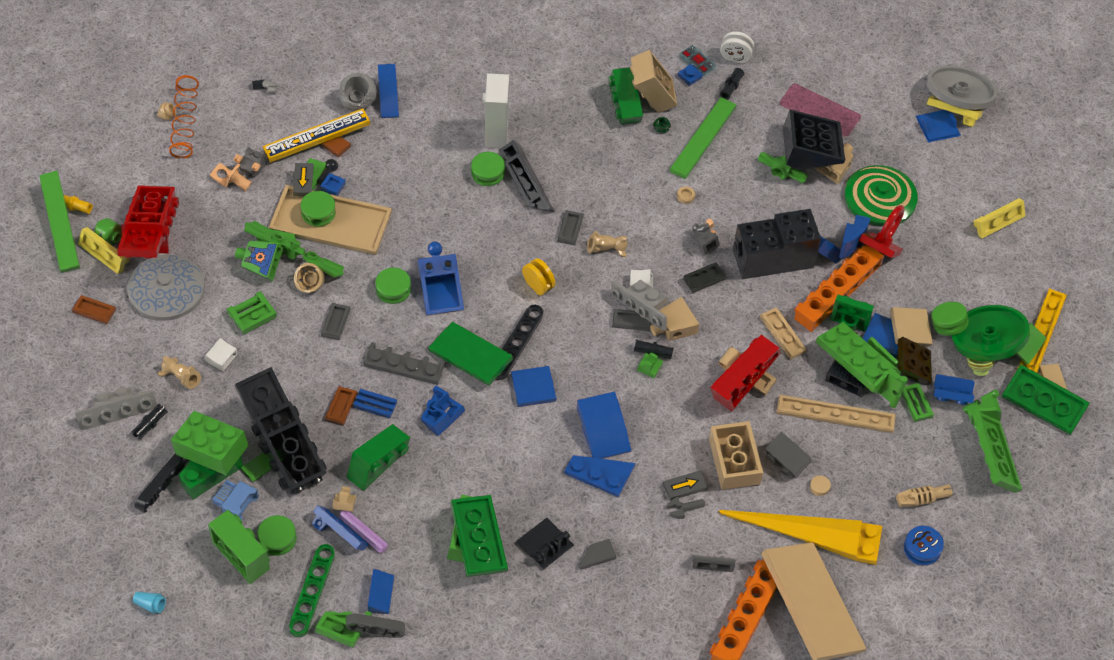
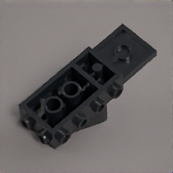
[234,367,327,495]

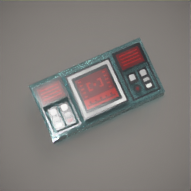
[680,45,716,77]

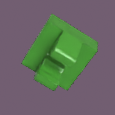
[637,353,663,378]

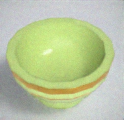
[967,358,995,376]

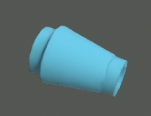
[133,591,166,614]

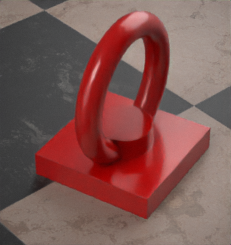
[859,205,905,258]

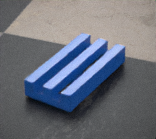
[353,389,397,418]

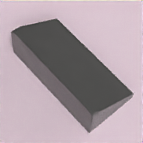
[693,555,736,572]

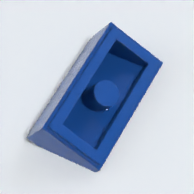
[818,236,841,264]
[368,569,394,614]

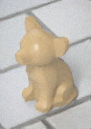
[587,231,628,257]
[158,356,201,389]

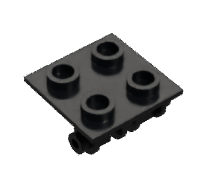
[516,518,574,570]

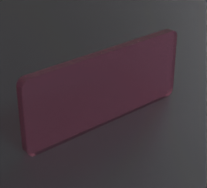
[780,83,861,136]

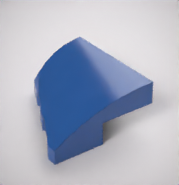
[421,386,465,436]

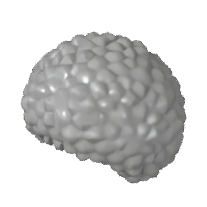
[339,72,377,111]

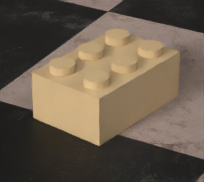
[630,50,677,113]
[709,421,763,490]

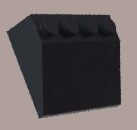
[783,109,845,169]

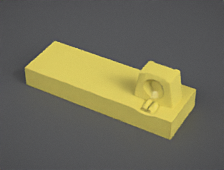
[927,95,983,127]
[973,198,1026,238]
[78,227,130,274]

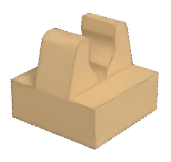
[332,486,356,511]

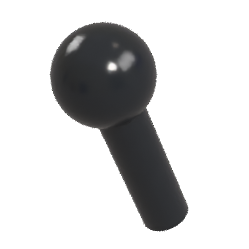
[317,159,338,185]

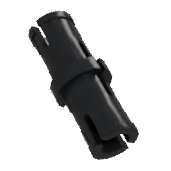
[720,68,744,100]
[634,339,674,359]
[131,404,168,440]

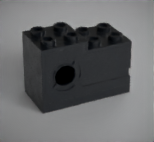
[733,209,821,279]

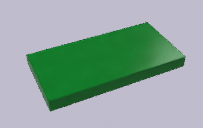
[428,321,513,386]
[1001,364,1090,435]
[450,495,508,577]

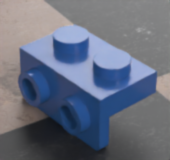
[933,374,975,405]

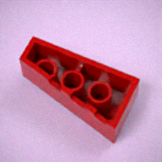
[710,334,781,412]

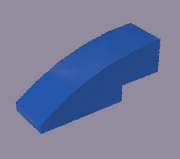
[378,64,399,118]
[839,215,870,259]

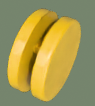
[522,258,556,295]

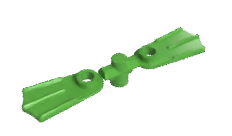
[244,221,344,278]

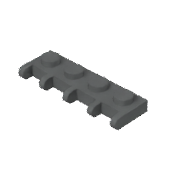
[363,342,446,385]

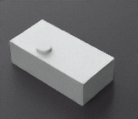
[483,73,509,148]

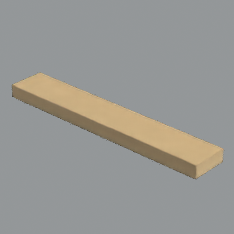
[777,394,896,433]

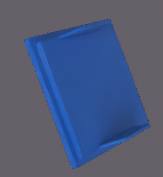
[915,110,961,143]

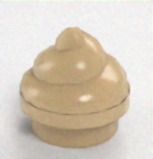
[157,102,176,120]

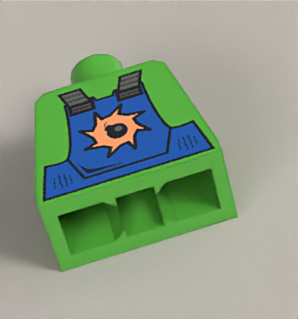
[235,241,283,281]

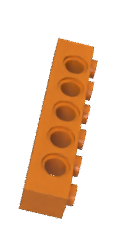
[794,244,884,332]
[709,559,777,660]

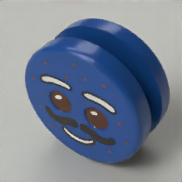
[904,525,944,566]

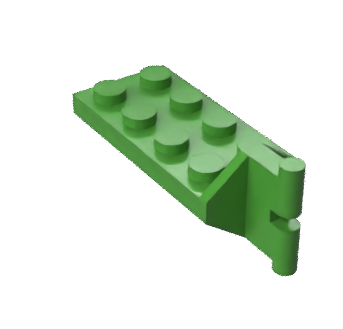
[816,322,908,408]
[963,389,1022,493]

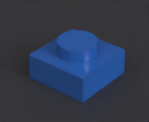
[678,64,703,86]
[320,173,346,196]

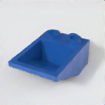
[417,241,464,315]

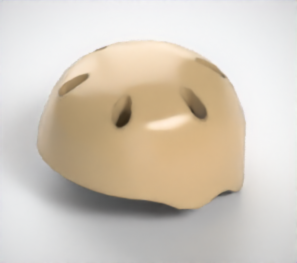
[294,263,324,293]

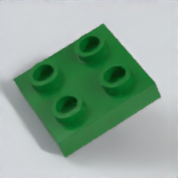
[830,294,874,332]

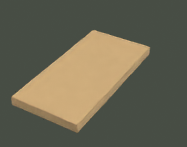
[269,185,392,255]
[761,542,867,660]

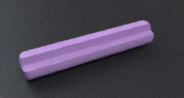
[339,510,388,553]

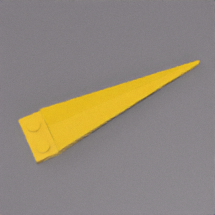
[719,510,882,565]

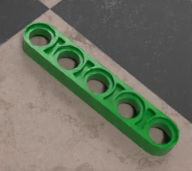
[289,544,335,637]

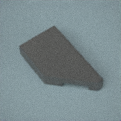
[579,539,616,570]

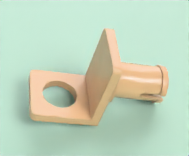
[210,163,252,192]

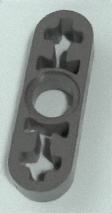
[346,613,405,638]

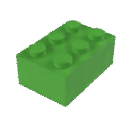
[171,411,249,475]
[208,510,270,584]

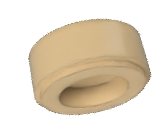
[677,186,695,204]
[810,475,831,496]

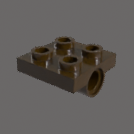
[898,337,932,385]

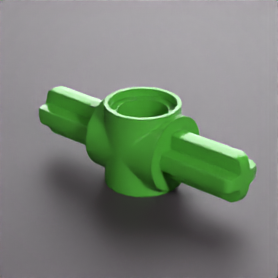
[758,152,808,183]

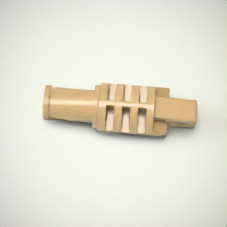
[896,484,952,507]

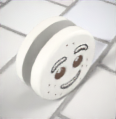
[720,32,754,63]

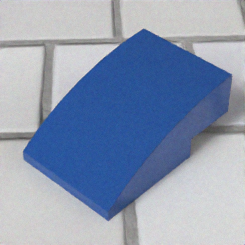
[577,391,631,459]

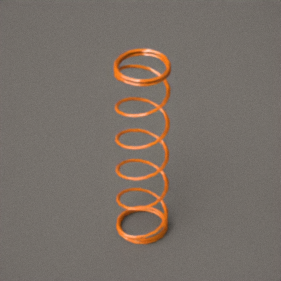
[169,75,199,159]

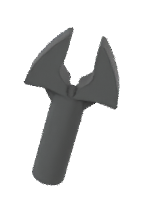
[667,497,705,519]

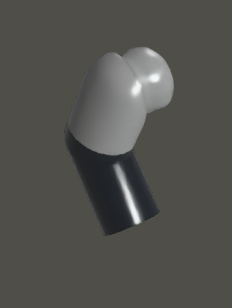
[252,79,277,94]

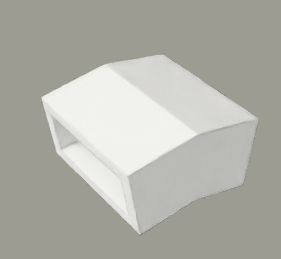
[630,269,653,287]
[204,338,237,371]

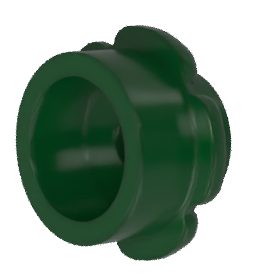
[653,117,671,133]

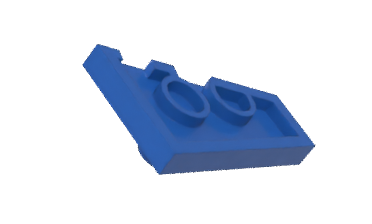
[564,455,636,497]

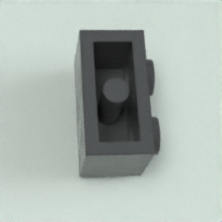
[765,431,812,479]

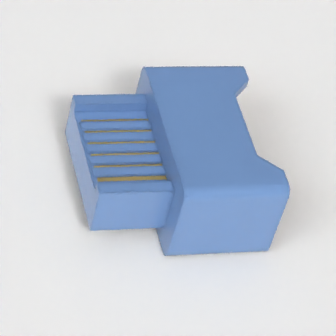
[212,480,259,521]

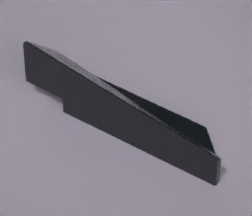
[499,140,555,213]

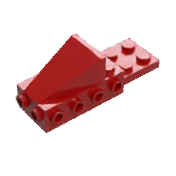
[117,185,179,259]

